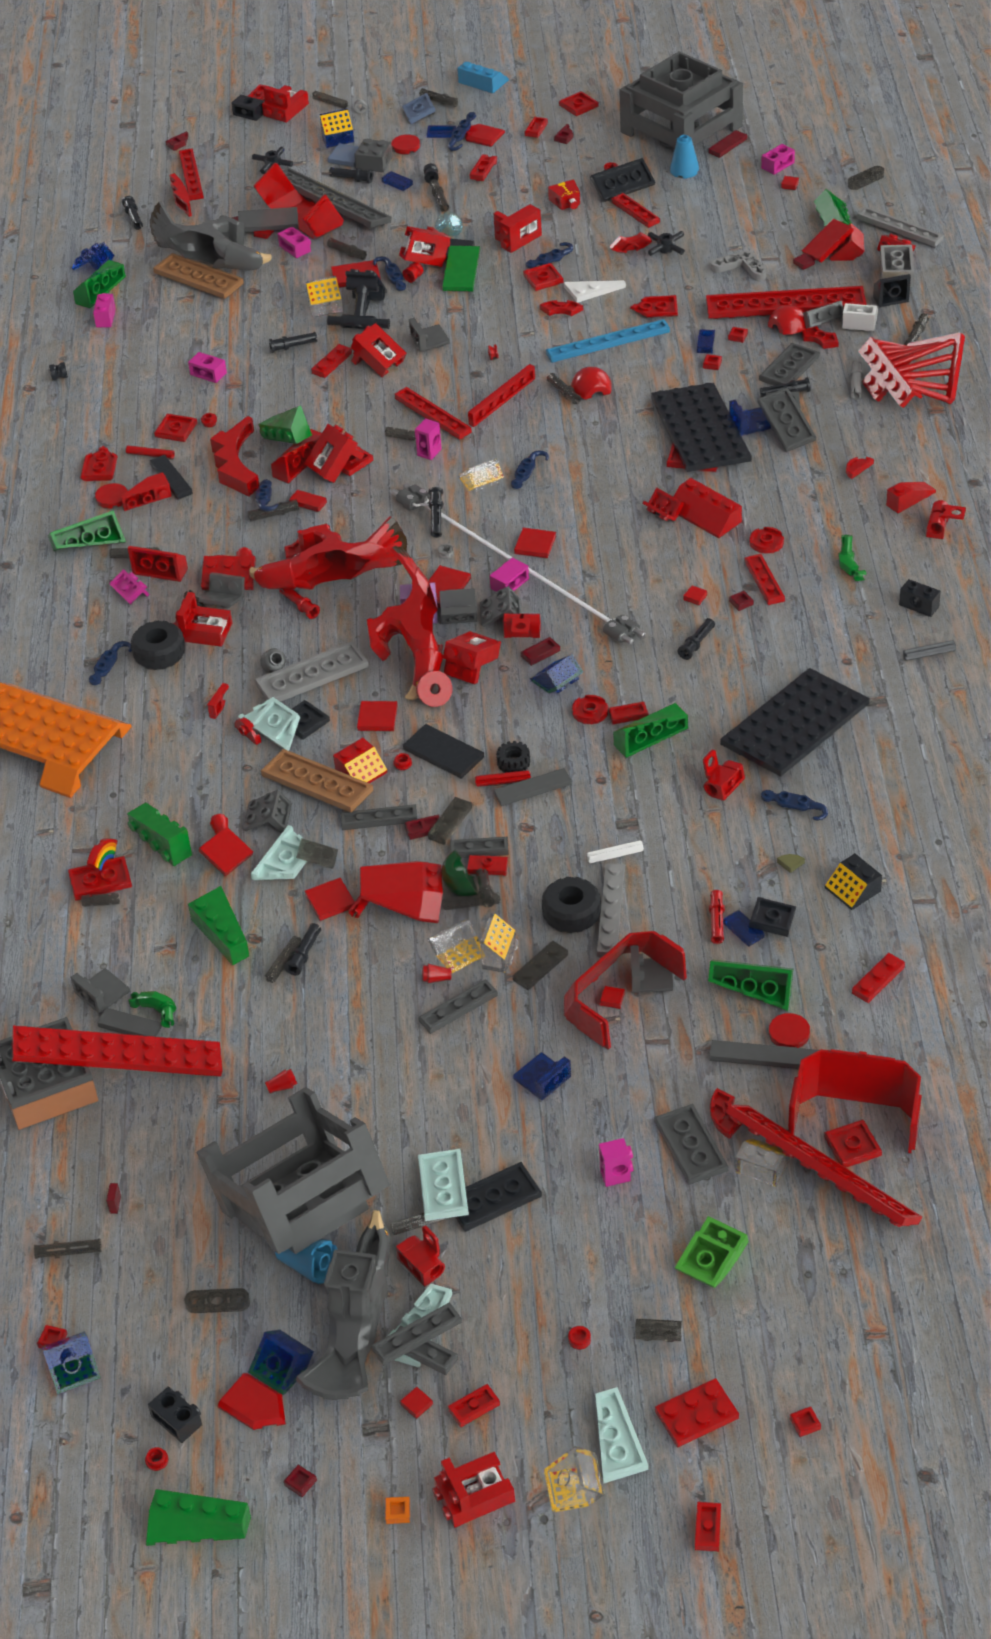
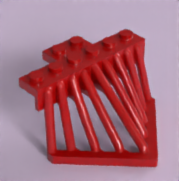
[858,332,965,408]

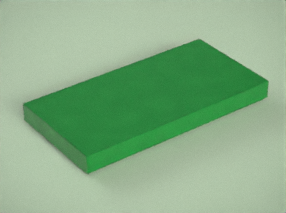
[443,246,480,292]

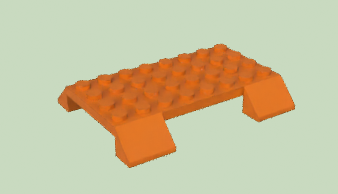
[0,682,132,798]

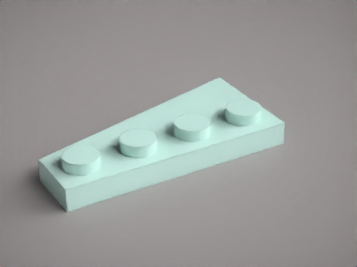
[388,1284,452,1367]
[595,1387,648,1484]

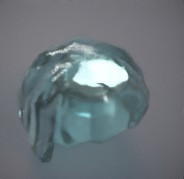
[435,212,463,236]

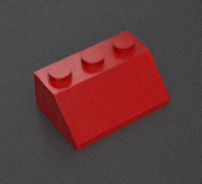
[128,546,188,582]

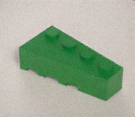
[127,802,192,866]

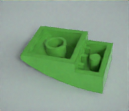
[675,1216,749,1288]

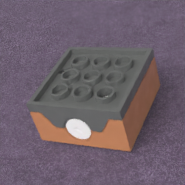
[0,1017,98,1130]

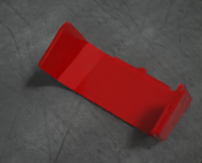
[254,163,344,240]
[564,931,687,1049]
[788,1049,922,1154]

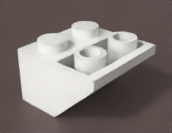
[842,303,878,331]

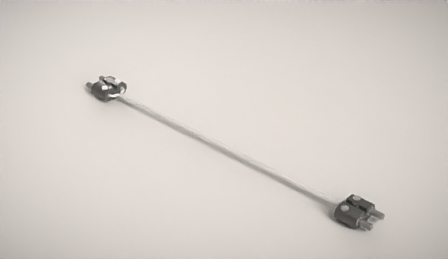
[391,483,646,645]

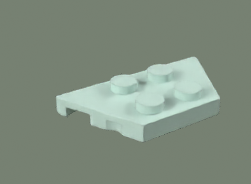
[238,697,300,751]
[251,825,313,880]

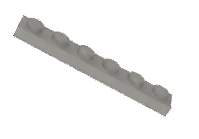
[857,206,943,247]
[597,864,625,957]

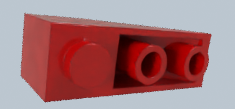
[121,472,172,511]

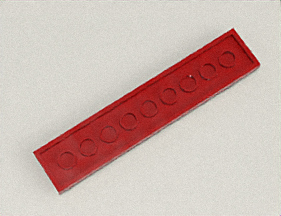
[706,286,866,319]
[12,1025,223,1077]
[726,1105,922,1227]

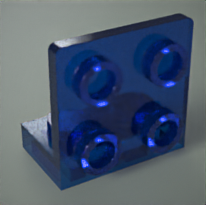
[71,242,115,271]
[729,400,771,436]
[513,1052,571,1100]

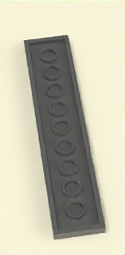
[282,167,392,228]

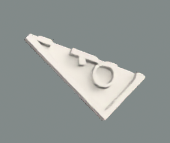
[564,280,626,303]

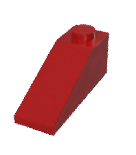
[886,482,936,513]

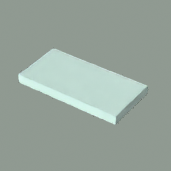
[418,1149,469,1221]

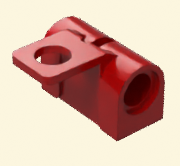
[926,500,966,539]
[504,613,541,638]
[703,749,745,801]
[396,1225,445,1287]

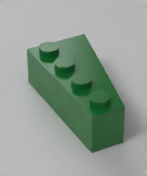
[188,886,249,965]

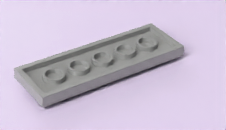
[255,641,369,702]

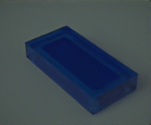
[427,125,457,138]
[381,171,413,191]
[697,329,715,354]
[723,910,765,947]

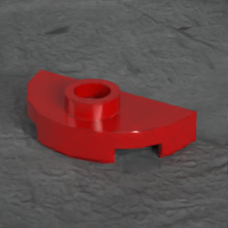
[846,457,874,479]
[234,717,261,745]

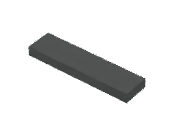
[494,768,572,806]
[340,804,417,830]
[419,979,498,1034]
[371,1302,462,1366]

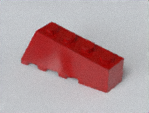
[271,429,322,484]

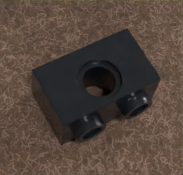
[231,94,264,121]
[899,579,941,617]

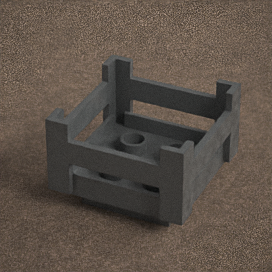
[619,51,743,149]
[196,1087,390,1254]

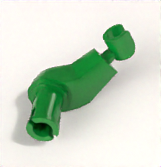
[838,535,867,581]
[128,991,176,1028]

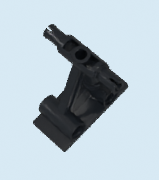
[327,269,390,329]

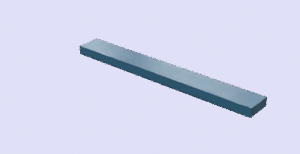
[546,319,670,363]

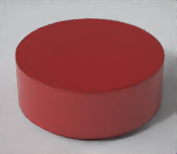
[568,1326,591,1350]

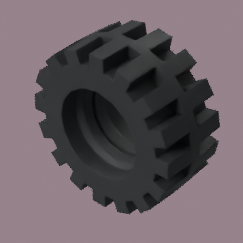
[496,741,530,773]

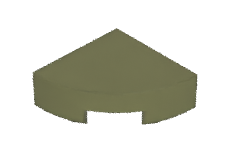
[777,854,805,873]

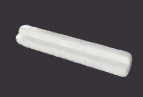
[587,840,644,863]

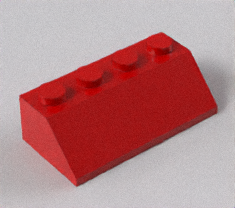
[673,478,742,538]

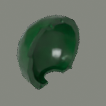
[441,850,479,897]

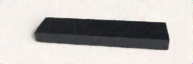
[150,455,193,499]

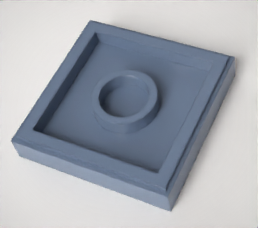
[402,93,436,124]
[328,143,359,167]

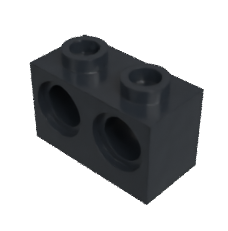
[148,1386,202,1443]

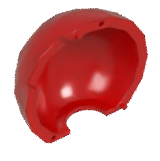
[768,305,806,335]
[570,367,612,400]

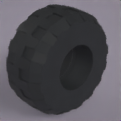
[131,620,185,670]
[542,876,601,933]

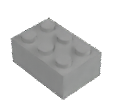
[880,245,915,287]

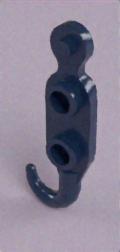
[448,112,476,151]
[526,242,573,269]
[373,256,406,291]
[511,450,549,489]
[255,479,278,511]
[89,641,132,685]
[761,790,828,821]

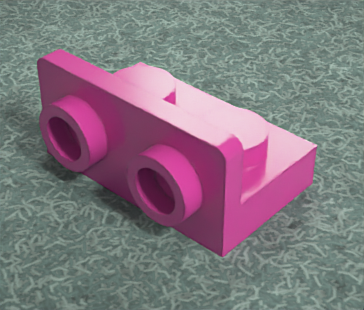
[109,569,150,605]

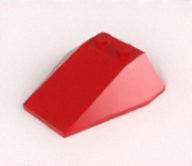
[360,861,443,923]

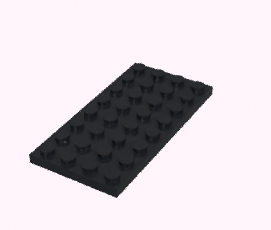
[651,383,752,472]
[720,668,870,777]

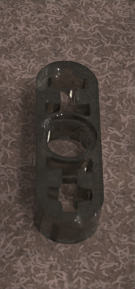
[848,166,884,190]
[184,1288,250,1313]

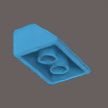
[458,61,509,93]

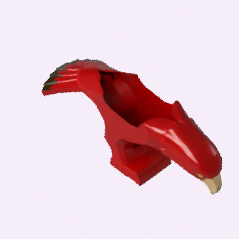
[249,516,408,590]
[367,546,443,700]

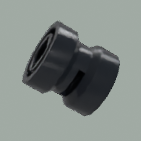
[423,163,439,184]
[49,362,68,381]

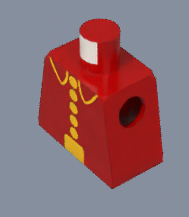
[548,179,580,210]

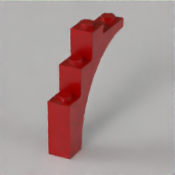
[210,416,260,497]

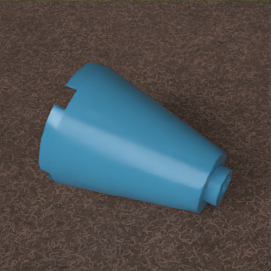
[670,135,699,178]
[275,1239,337,1284]

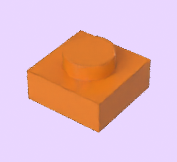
[385,1497,410,1524]

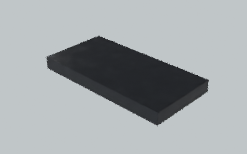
[590,158,656,202]
[403,724,484,779]
[456,1162,542,1232]

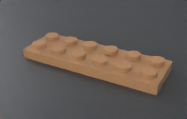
[153,253,244,299]
[261,749,374,813]

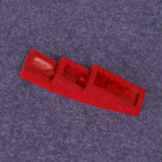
[169,173,192,217]

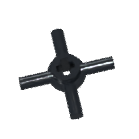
[252,147,293,174]
[648,231,685,256]

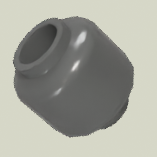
[260,648,286,673]

